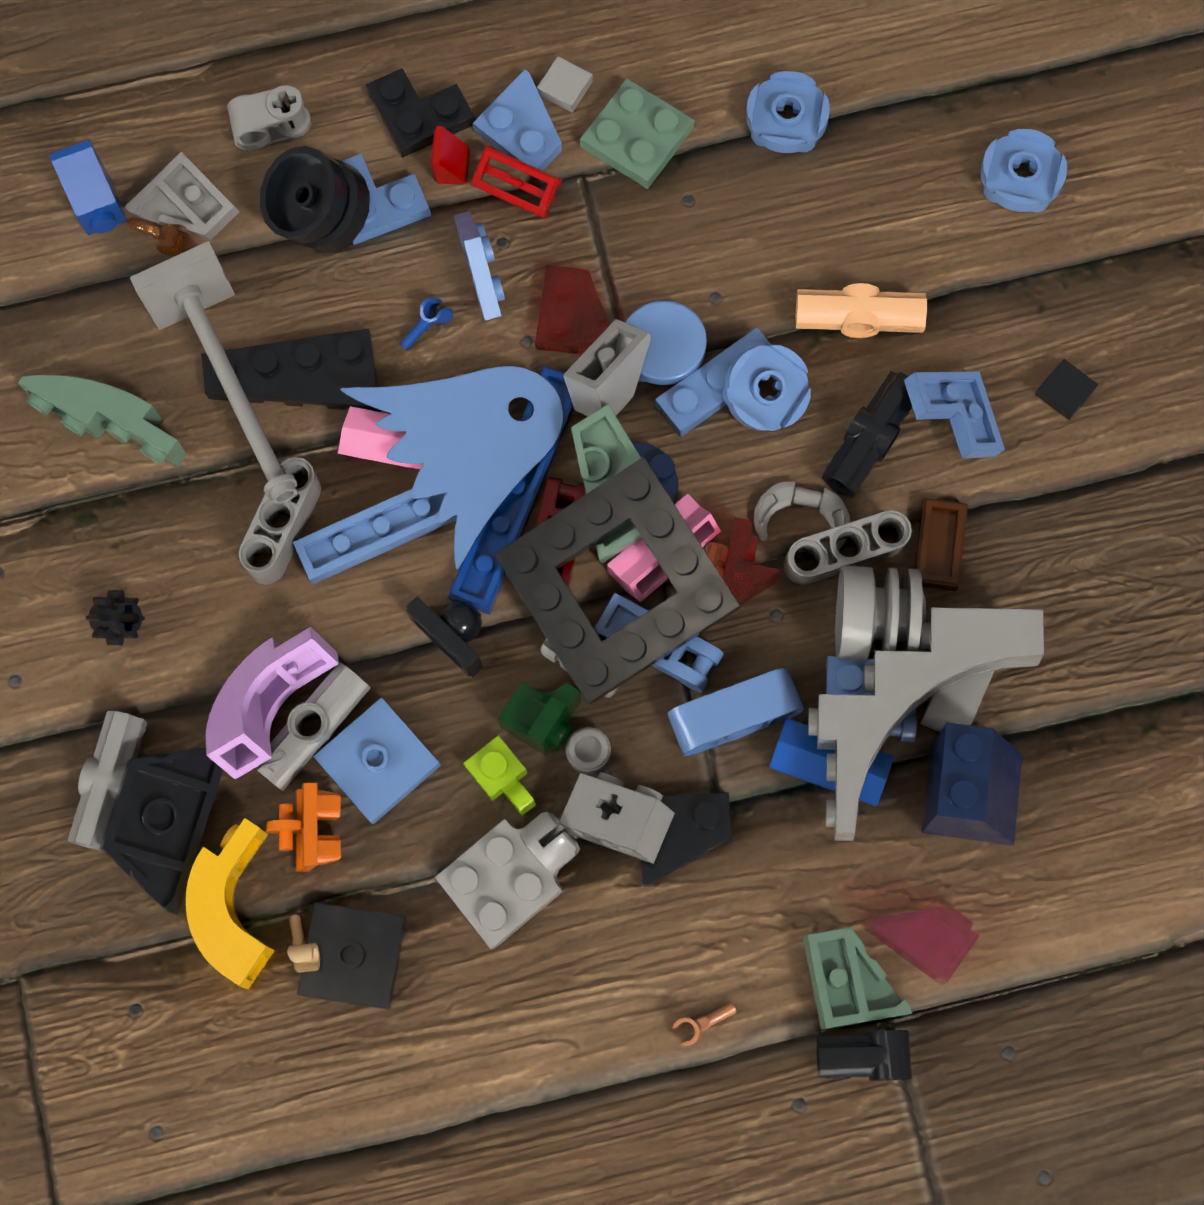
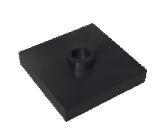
[297,902,407,1010]

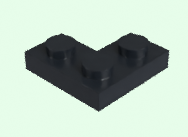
[366,68,475,158]

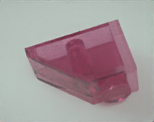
[865,908,979,985]

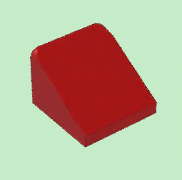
[431,126,470,185]

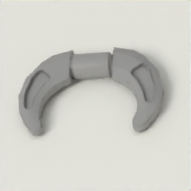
[753,481,850,551]

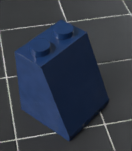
[922,722,1022,846]

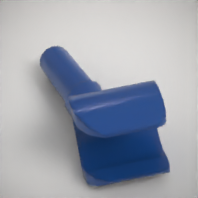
[400,298,453,350]

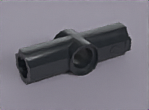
[822,371,912,498]

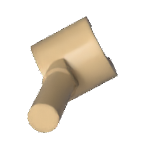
[287,915,320,973]

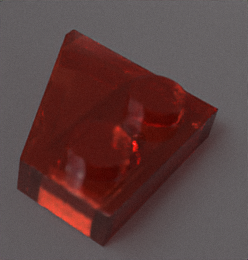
[535,265,609,355]

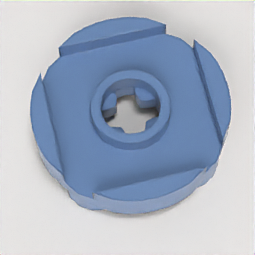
[746,71,830,153]
[980,129,1067,212]
[722,345,811,431]

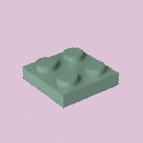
[580,79,695,189]

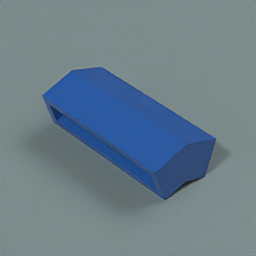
[769,718,894,806]

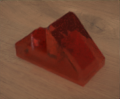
[723,518,779,605]

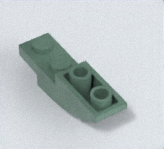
[18,375,188,468]

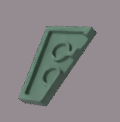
[571,404,642,563]

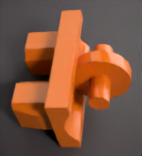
[266,783,341,872]

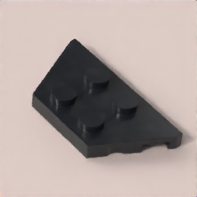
[99,747,223,915]

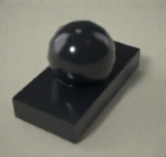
[406,596,483,678]

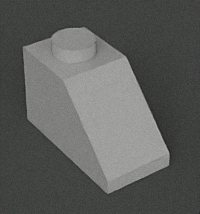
[563,319,651,416]

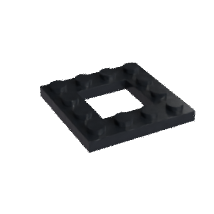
[495,457,741,705]

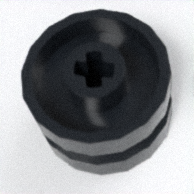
[260,146,370,253]

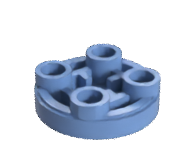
[626,301,707,385]

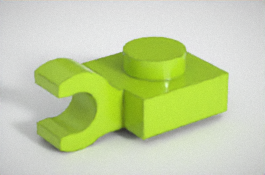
[463,735,537,817]

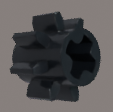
[86,590,145,646]

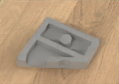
[125,152,240,241]

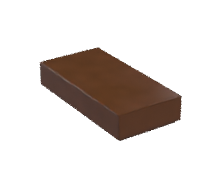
[915,498,968,591]

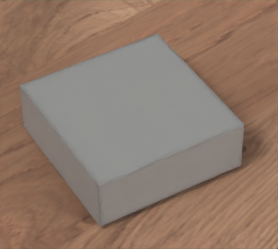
[537,56,593,113]

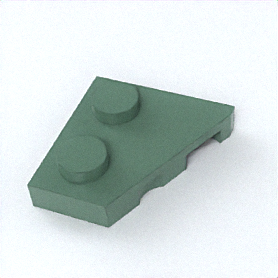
[802,927,912,1030]

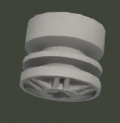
[835,565,926,661]

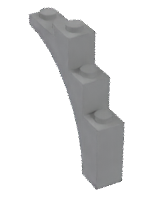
[808,607,1044,841]

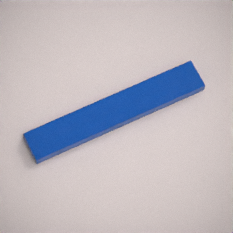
[448,365,574,615]

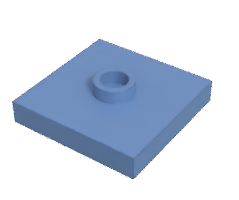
[313,697,441,825]

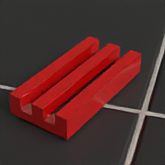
[470,145,563,219]

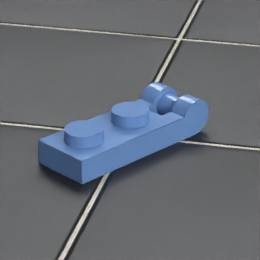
[595,593,724,693]

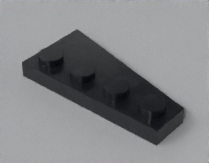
[201,329,381,412]

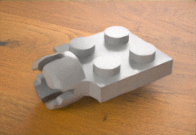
[435,812,580,949]

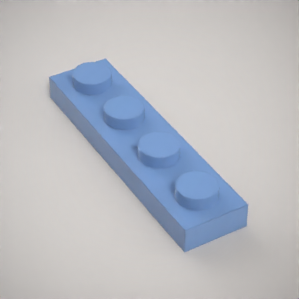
[293,489,457,585]

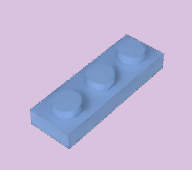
[655,328,771,438]

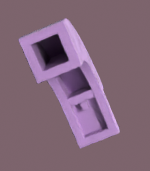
[206,626,339,779]

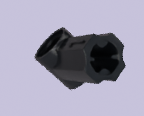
[816,1030,912,1081]

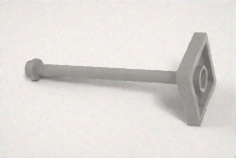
[129,241,297,504]

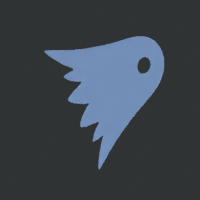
[341,366,563,569]

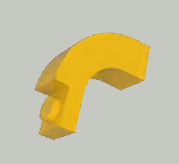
[185,818,275,990]

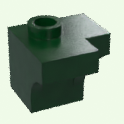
[498,682,582,756]

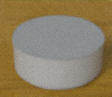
[566,727,611,774]

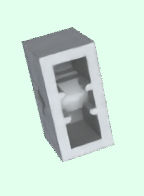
[559,772,675,864]

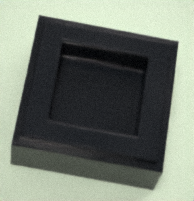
[1035,359,1098,420]

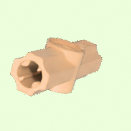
[795,283,927,338]

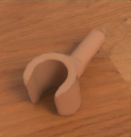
[672,1002,737,1046]

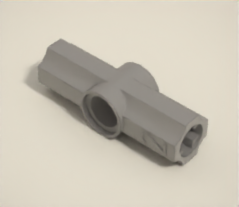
[255,662,371,791]
[67,711,147,851]

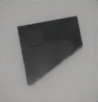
[641,792,732,887]

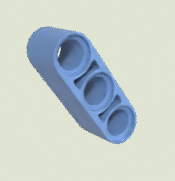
[667,668,805,756]

